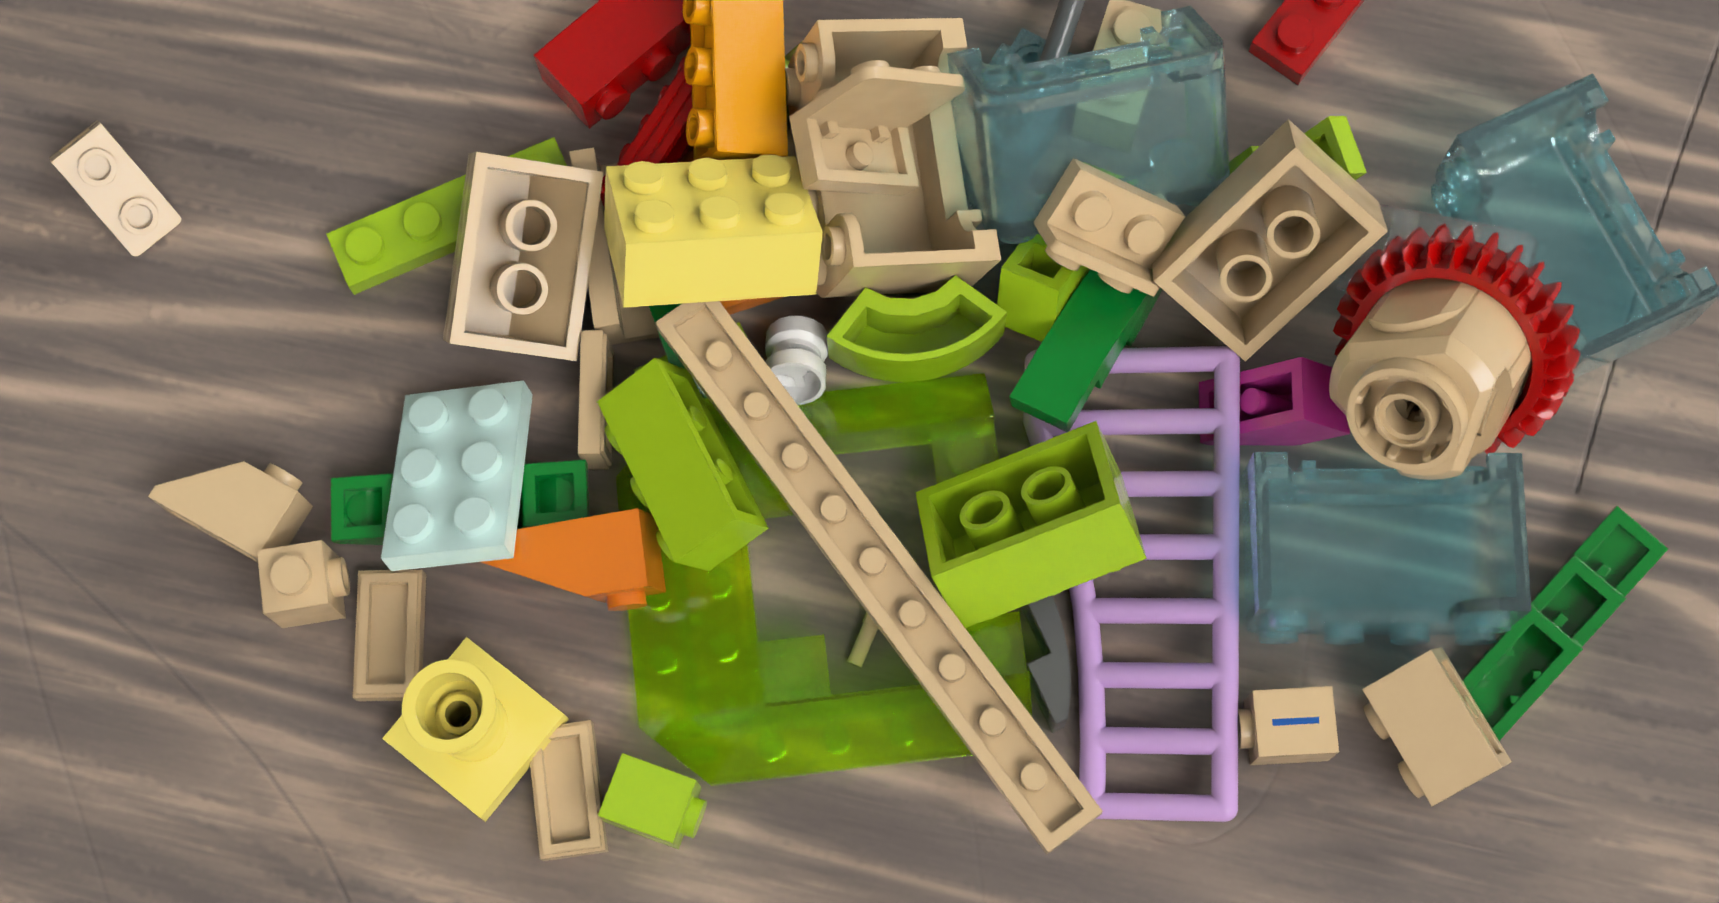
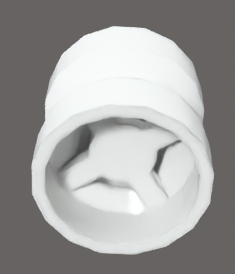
[765,316,828,405]

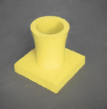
[382,637,569,822]

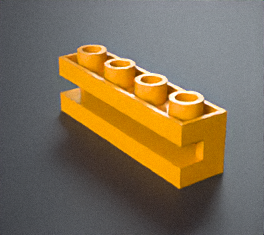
[683,0,788,160]

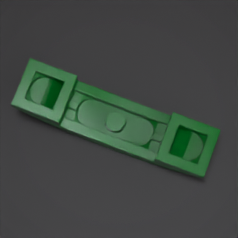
[331,460,589,545]

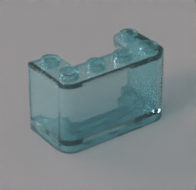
[947,6,1230,244]
[1431,74,1719,379]
[1241,452,1532,646]

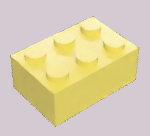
[604,155,823,307]

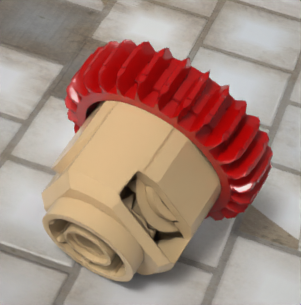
[1329,223,1581,480]

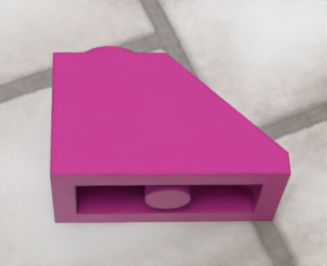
[1199,357,1350,446]

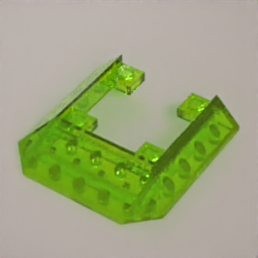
[616,373,1033,786]

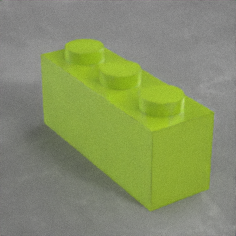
[597,358,769,571]

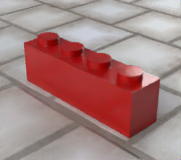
[534,0,691,129]

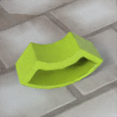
[826,275,1007,382]

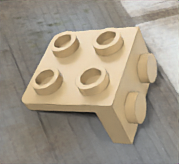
[789,60,965,196]

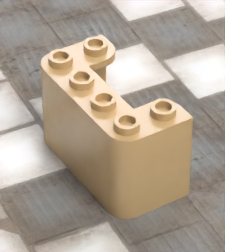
[785,18,1001,298]

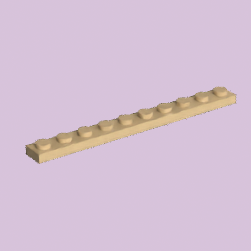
[655,301,1103,855]

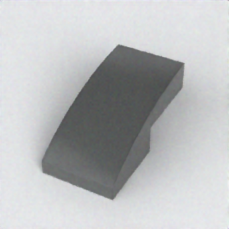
[1021,596,1071,733]

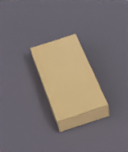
[578,330,614,470]
[353,570,426,701]
[530,720,608,861]

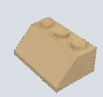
[443,152,603,361]

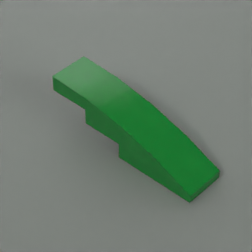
[1009,269,1163,432]
[1462,506,1669,741]

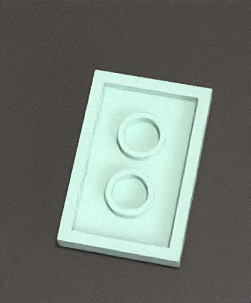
[381,380,533,571]

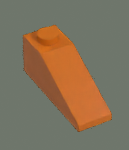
[481,508,666,611]

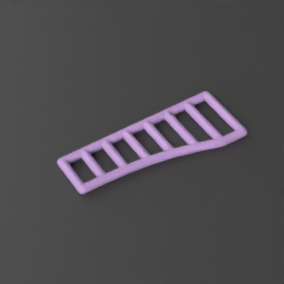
[1023,346,1240,822]

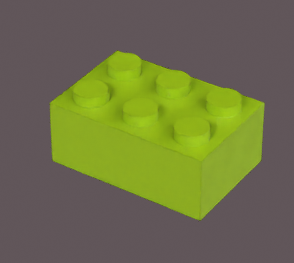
[915,421,1147,628]

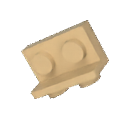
[1033,158,1185,297]

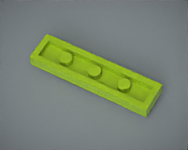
[326,137,567,295]

